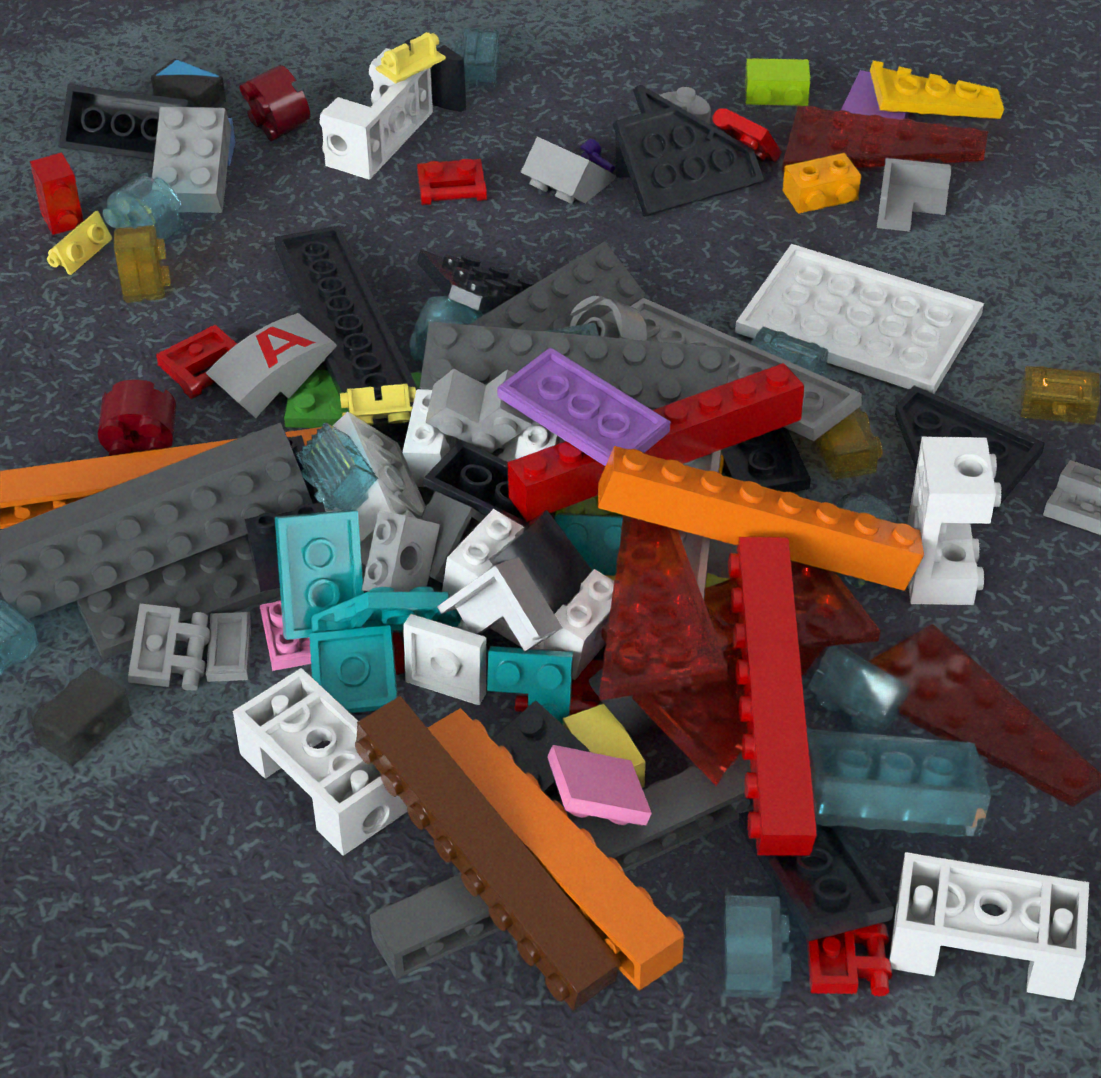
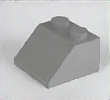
[521,137,616,204]

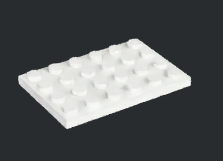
[735,244,984,394]

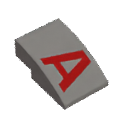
[206,313,337,418]

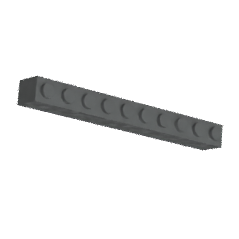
[370,745,754,979]

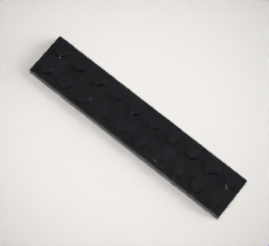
[274,225,418,437]

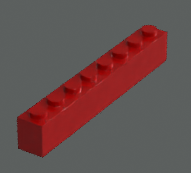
[508,363,804,522]
[728,537,817,856]

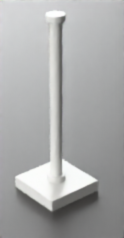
[404,614,486,705]

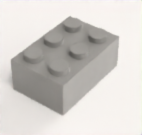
[150,107,231,213]

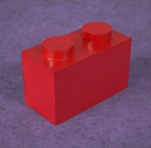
[30,152,83,235]

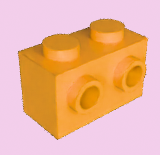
[783,153,861,214]

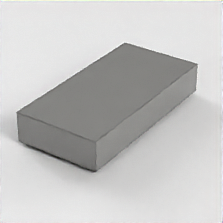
[206,612,251,682]

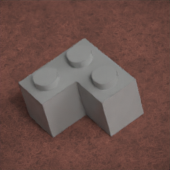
[425,369,533,454]

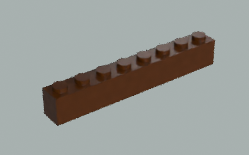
[355,696,621,1011]

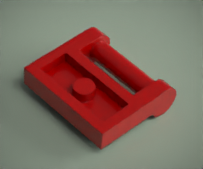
[713,108,782,162]
[417,159,487,205]
[156,325,237,399]

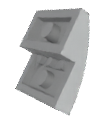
[1043,460,1101,535]

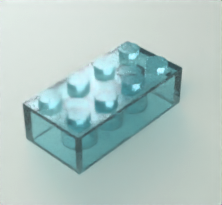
[807,729,992,837]

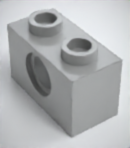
[362,511,440,592]

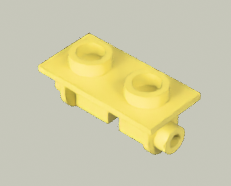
[376,32,446,83]
[47,211,113,275]
[340,383,416,425]

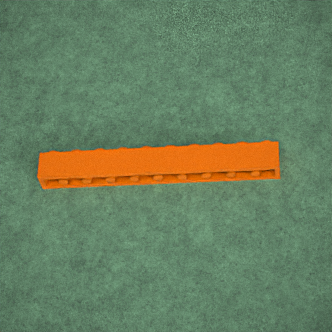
[0,426,332,529]

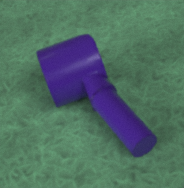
[580,139,615,173]

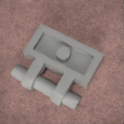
[128,603,210,691]

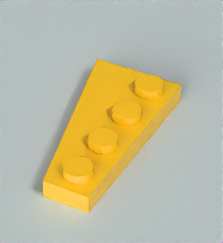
[870,60,1004,119]

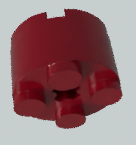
[239,65,311,141]
[98,379,176,456]

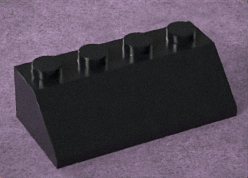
[58,84,200,160]

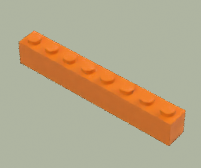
[598,446,924,591]
[428,708,684,991]

